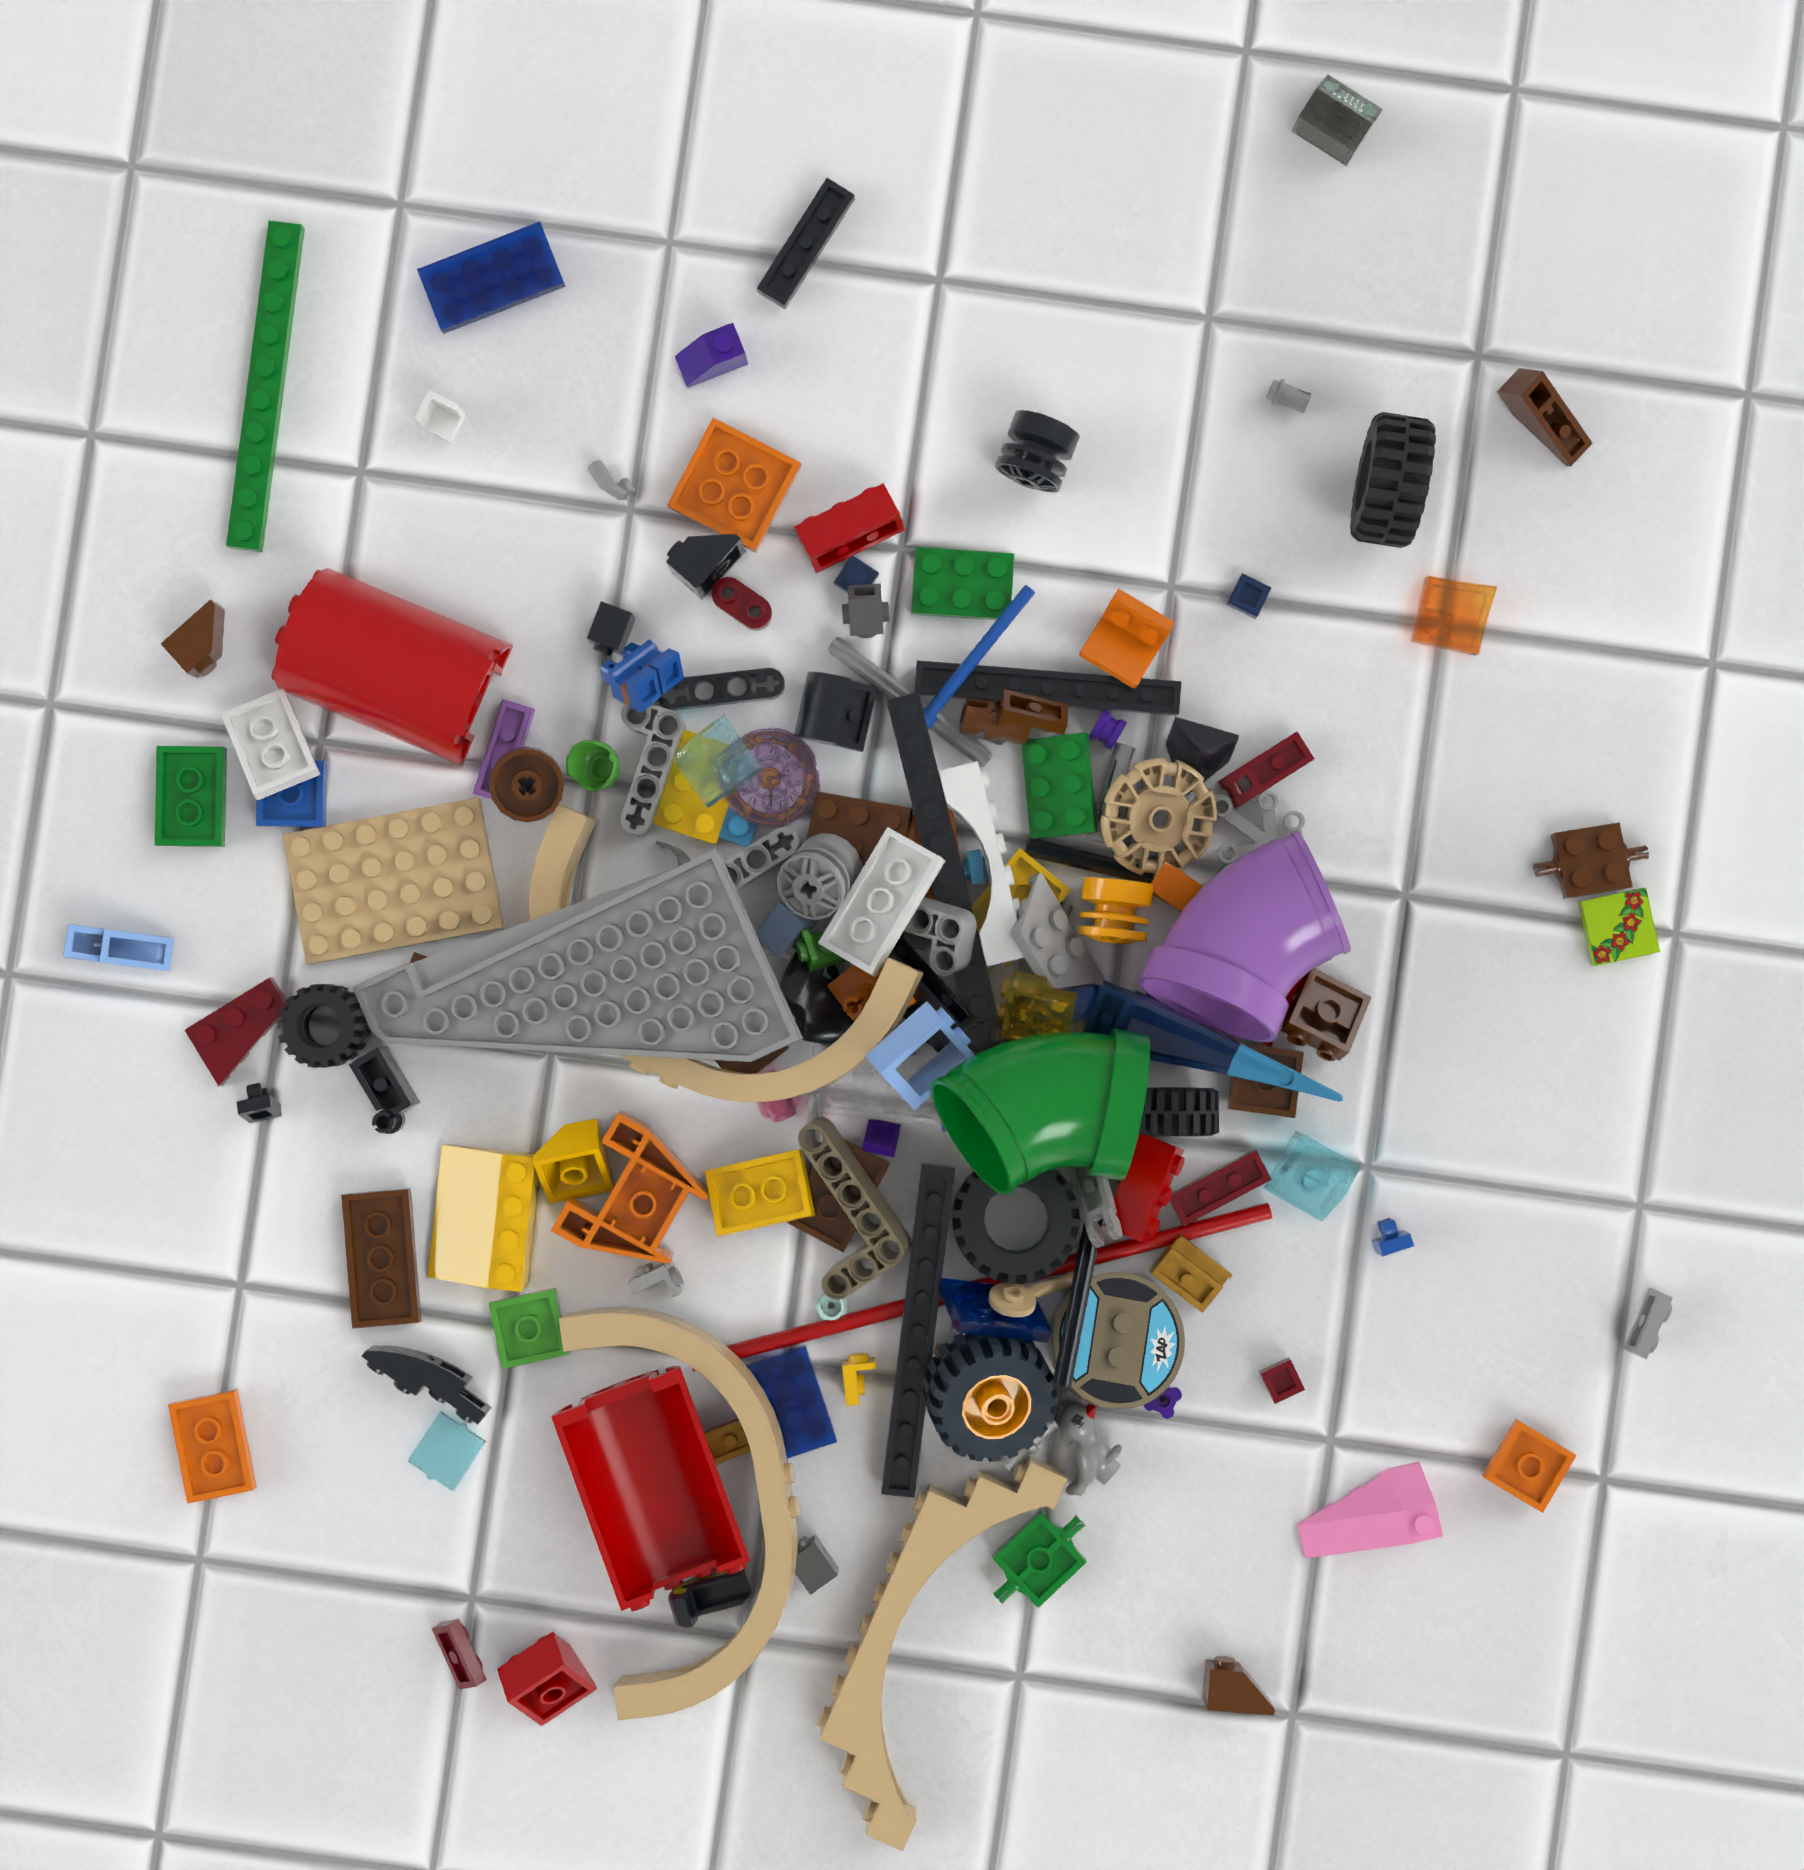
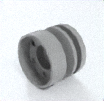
[777,833,862,920]

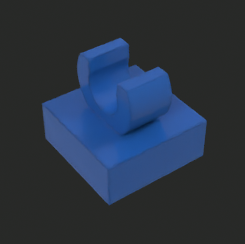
[1372,1218,1414,1256]

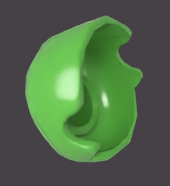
[566,740,620,792]

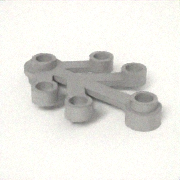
[1214,791,1305,864]

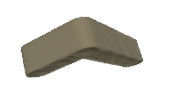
[798,1117,911,1300]

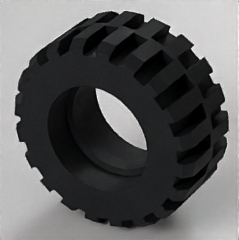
[1350,412,1436,548]

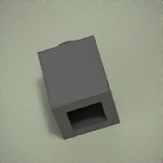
[795,1535,839,1595]

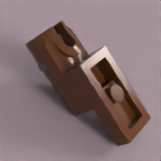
[959,689,1068,745]

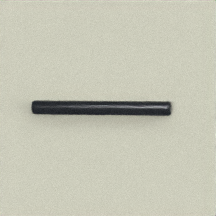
[1053,1219,1103,1391]

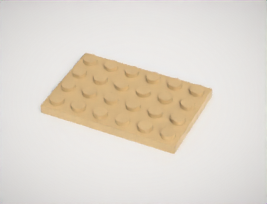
[282,797,504,965]

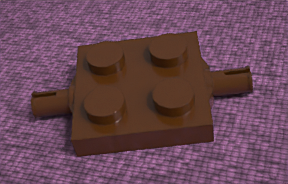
[1533,822,1649,899]

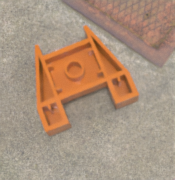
[550,1110,709,1264]

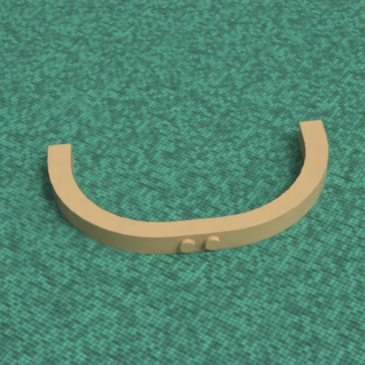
[529,804,923,1102]
[559,1307,800,1720]

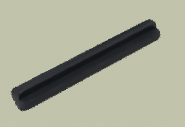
[1025,838,1154,884]

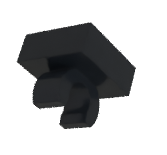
[237,1083,282,1123]

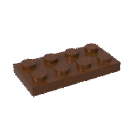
[341,1188,422,1329]

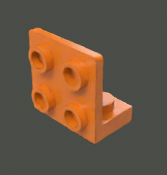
[1079,588,1175,688]

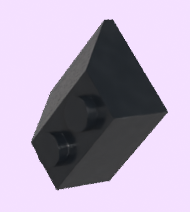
[666,534,746,600]

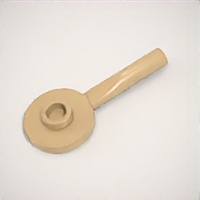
[988,1272,1074,1317]

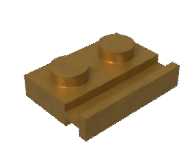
[1149,1233,1233,1313]

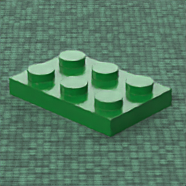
[911,547,1014,620]
[1021,732,1098,839]
[154,746,227,847]

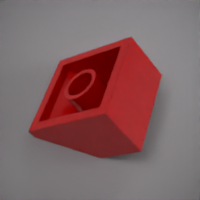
[497,1632,597,1726]

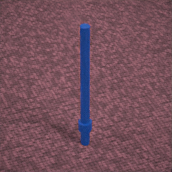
[923,585,1035,729]

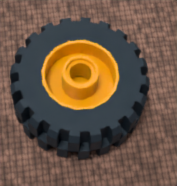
[923,1325,1058,1462]

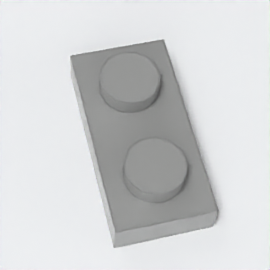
[1623,1288,1673,1359]

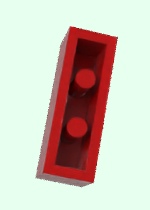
[794,483,905,574]
[1102,1134,1185,1243]

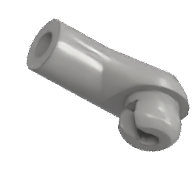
[588,460,635,500]

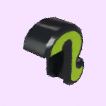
[668,1569,752,1628]

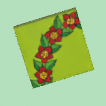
[1578,887,1660,966]

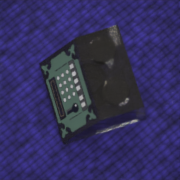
[1291,75,1383,166]

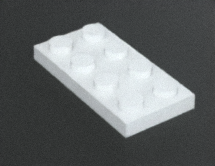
[818,827,945,978]

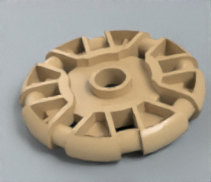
[1100,758,1217,877]

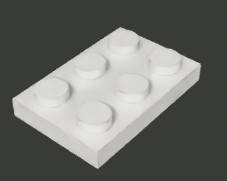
[220,689,320,801]

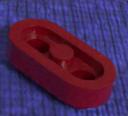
[711,577,772,631]

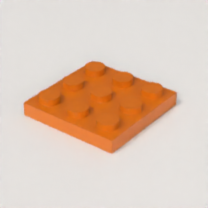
[667,418,802,553]

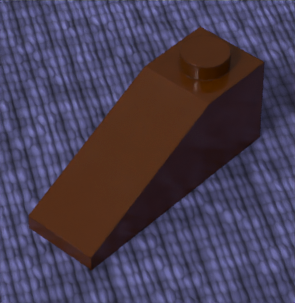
[1497,368,1593,467]

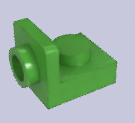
[796,929,847,972]

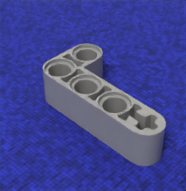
[620,704,686,837]
[724,827,801,891]
[904,897,977,977]

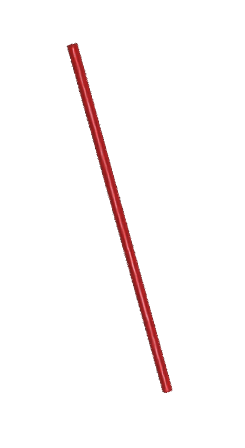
[692,1202,1272,1372]

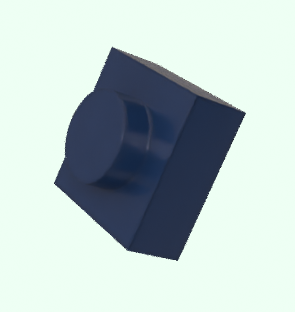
[833,556,879,593]

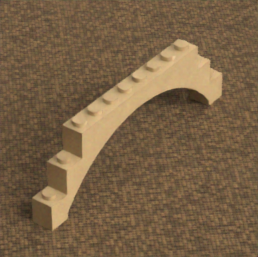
[817,1456,1067,1851]

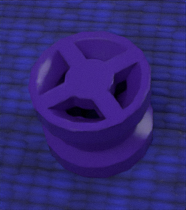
[1089,709,1127,751]

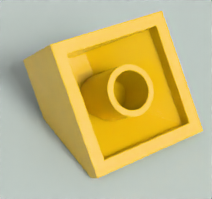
[532,1118,614,1204]

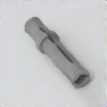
[1087,742,1136,843]

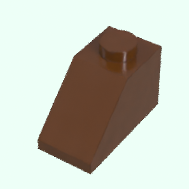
[161,599,225,678]
[1203,1656,1275,1716]

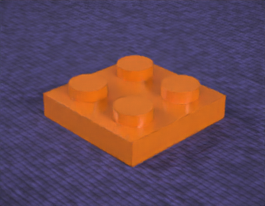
[1482,1418,1577,1513]

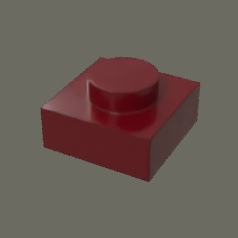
[1259,1357,1305,1404]

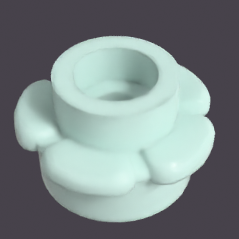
[815,1291,847,1320]

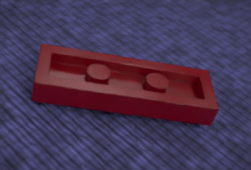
[1169,1149,1272,1226]

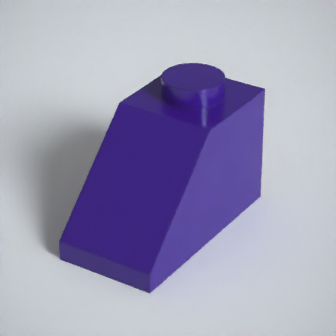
[675,322,748,388]

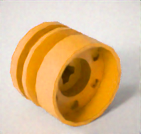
[1077,877,1153,945]

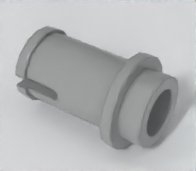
[1266,379,1311,413]

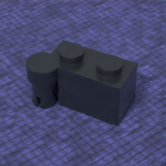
[348,1046,421,1134]

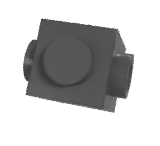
[842,584,890,638]

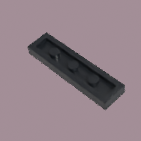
[757,178,855,309]

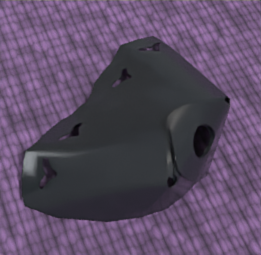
[780,951,854,1046]

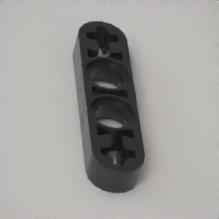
[658,668,785,711]

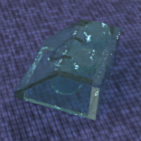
[1263,1131,1361,1221]

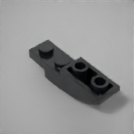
[361,1346,492,1425]

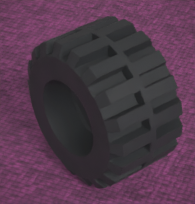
[277,984,371,1068]
[1139,1087,1219,1136]

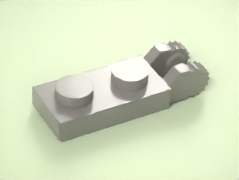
[1068,1166,1123,1248]

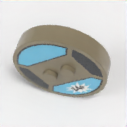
[1048,1272,1185,1409]

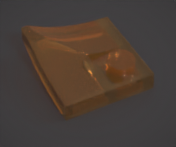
[1411,576,1497,656]

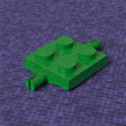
[992,1510,1087,1608]

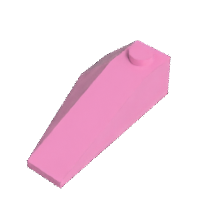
[1297,1462,1443,1558]

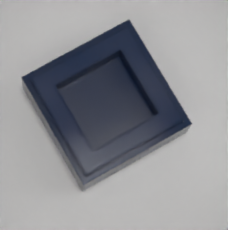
[1226,573,1271,619]

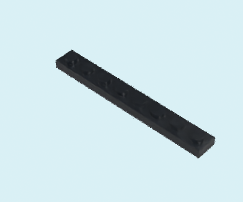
[914,660,1182,716]

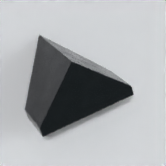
[1165,717,1239,797]

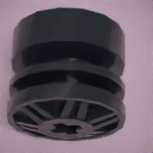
[995,410,1080,493]

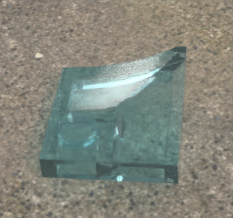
[673,714,763,808]

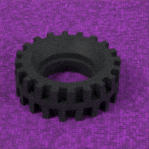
[952,1168,1081,1284]

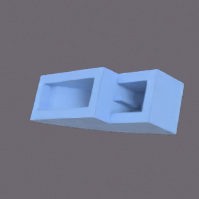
[63,924,174,971]

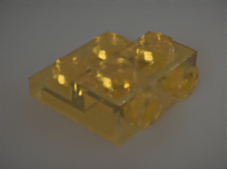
[997,970,1078,1040]

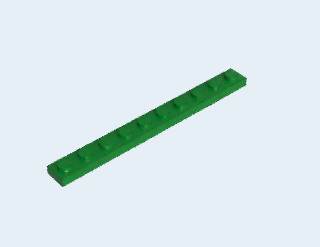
[226,220,305,552]

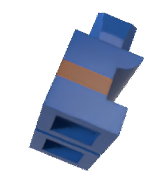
[600,640,684,713]

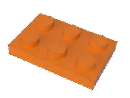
[168,1389,257,1504]

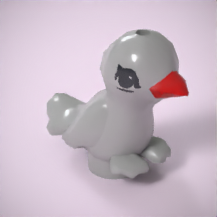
[1059,1404,1122,1496]

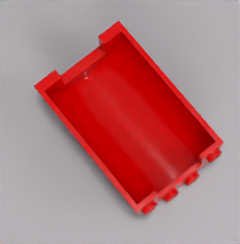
[271,568,513,766]
[551,1366,750,1611]

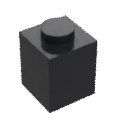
[587,601,636,657]

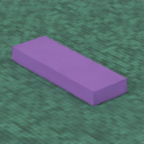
[473,699,535,800]

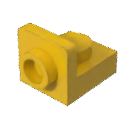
[842,1353,876,1406]

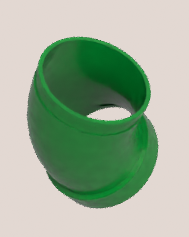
[930,1029,1150,1195]

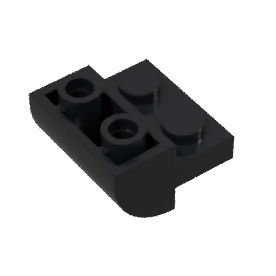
[793,672,878,752]

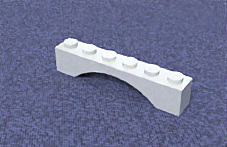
[939,761,1025,968]

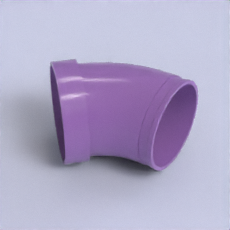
[1138,829,1351,1042]

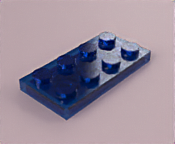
[417,221,566,334]

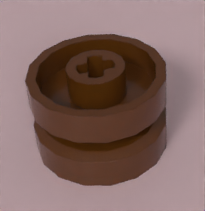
[489,746,564,823]

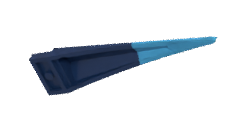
[1082,980,1343,1102]

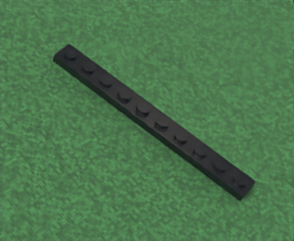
[886,692,998,1024]
[881,1162,955,1498]

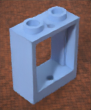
[865,1001,974,1111]

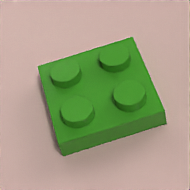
[488,1288,570,1369]

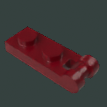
[1217,731,1315,809]

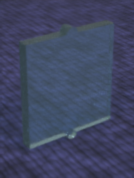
[408,1411,486,1491]

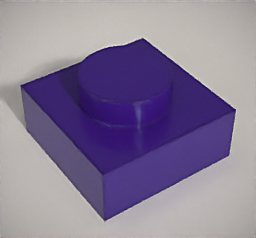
[862,1117,901,1158]

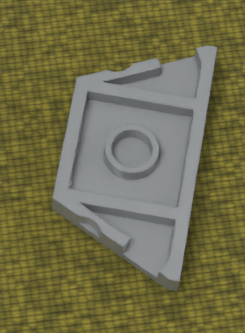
[1011,872,1105,992]

